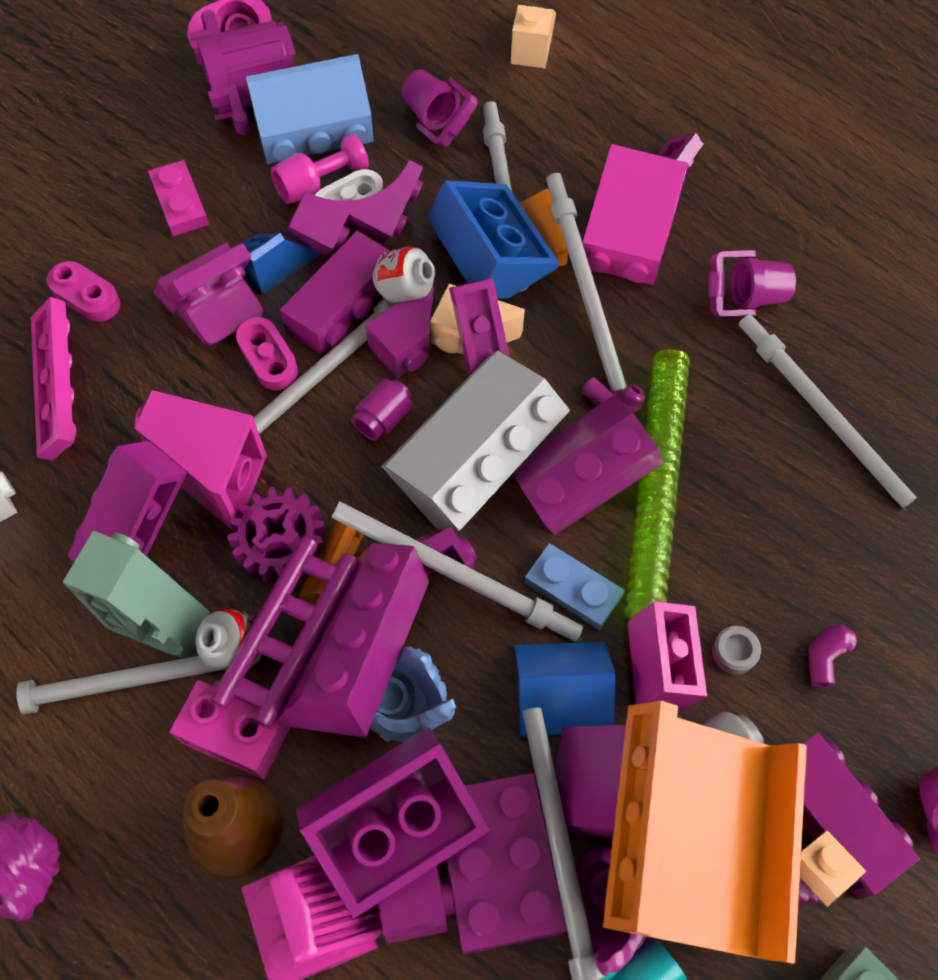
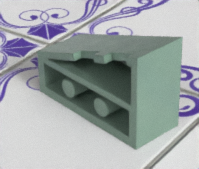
[63,531,210,659]

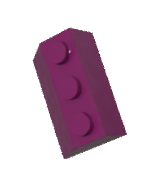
[513,395,663,535]
[296,727,490,919]

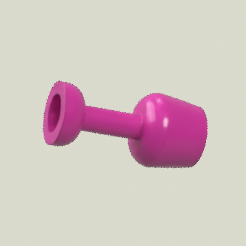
[271,133,369,204]

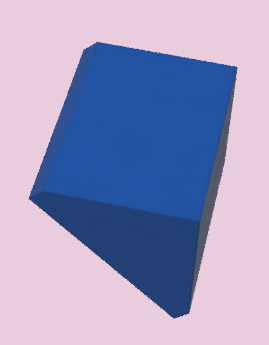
[514,642,615,738]

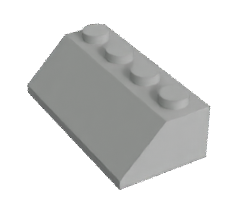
[381,350,570,531]

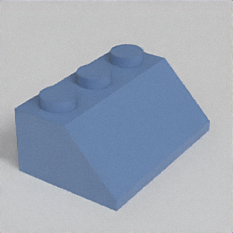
[246,54,374,164]

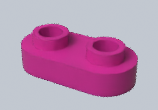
[47,261,120,322]
[236,317,298,391]

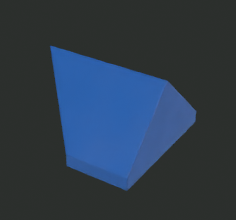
[243,233,320,295]

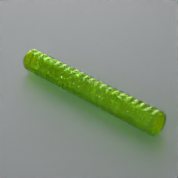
[624,349,690,620]

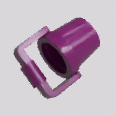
[401,70,478,148]
[708,250,796,317]

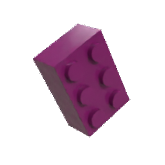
[447,773,567,954]

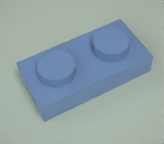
[524,543,625,631]

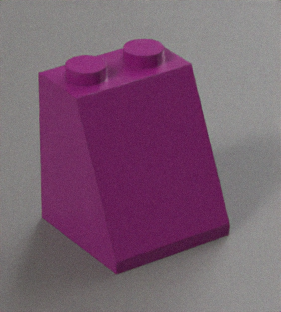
[544,725,626,842]

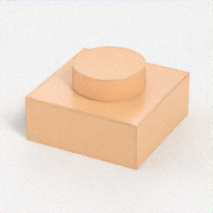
[800,831,866,907]

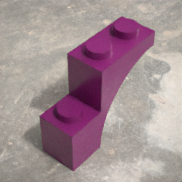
[284,160,423,256]

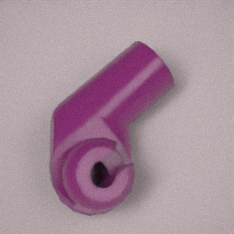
[581,377,645,414]
[808,624,857,688]

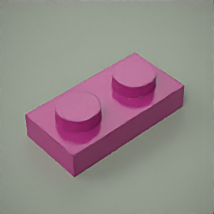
[148,160,209,236]

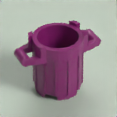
[190,10,296,135]

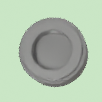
[712,626,761,675]

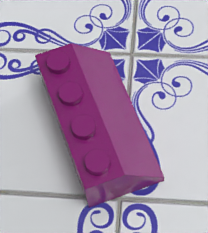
[276,543,429,738]

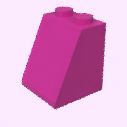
[582,144,689,286]
[135,390,267,529]

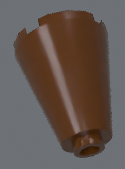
[183,775,283,876]

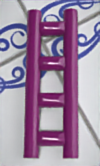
[210,536,359,729]

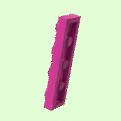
[31,297,76,461]

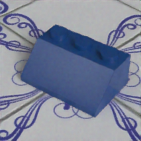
[427,180,560,299]

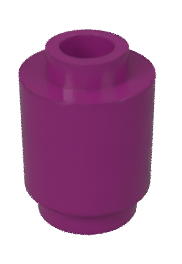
[351,379,412,441]

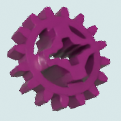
[227,487,326,582]

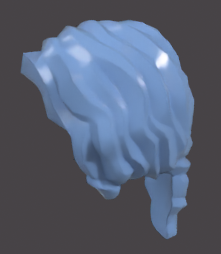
[370,646,456,742]

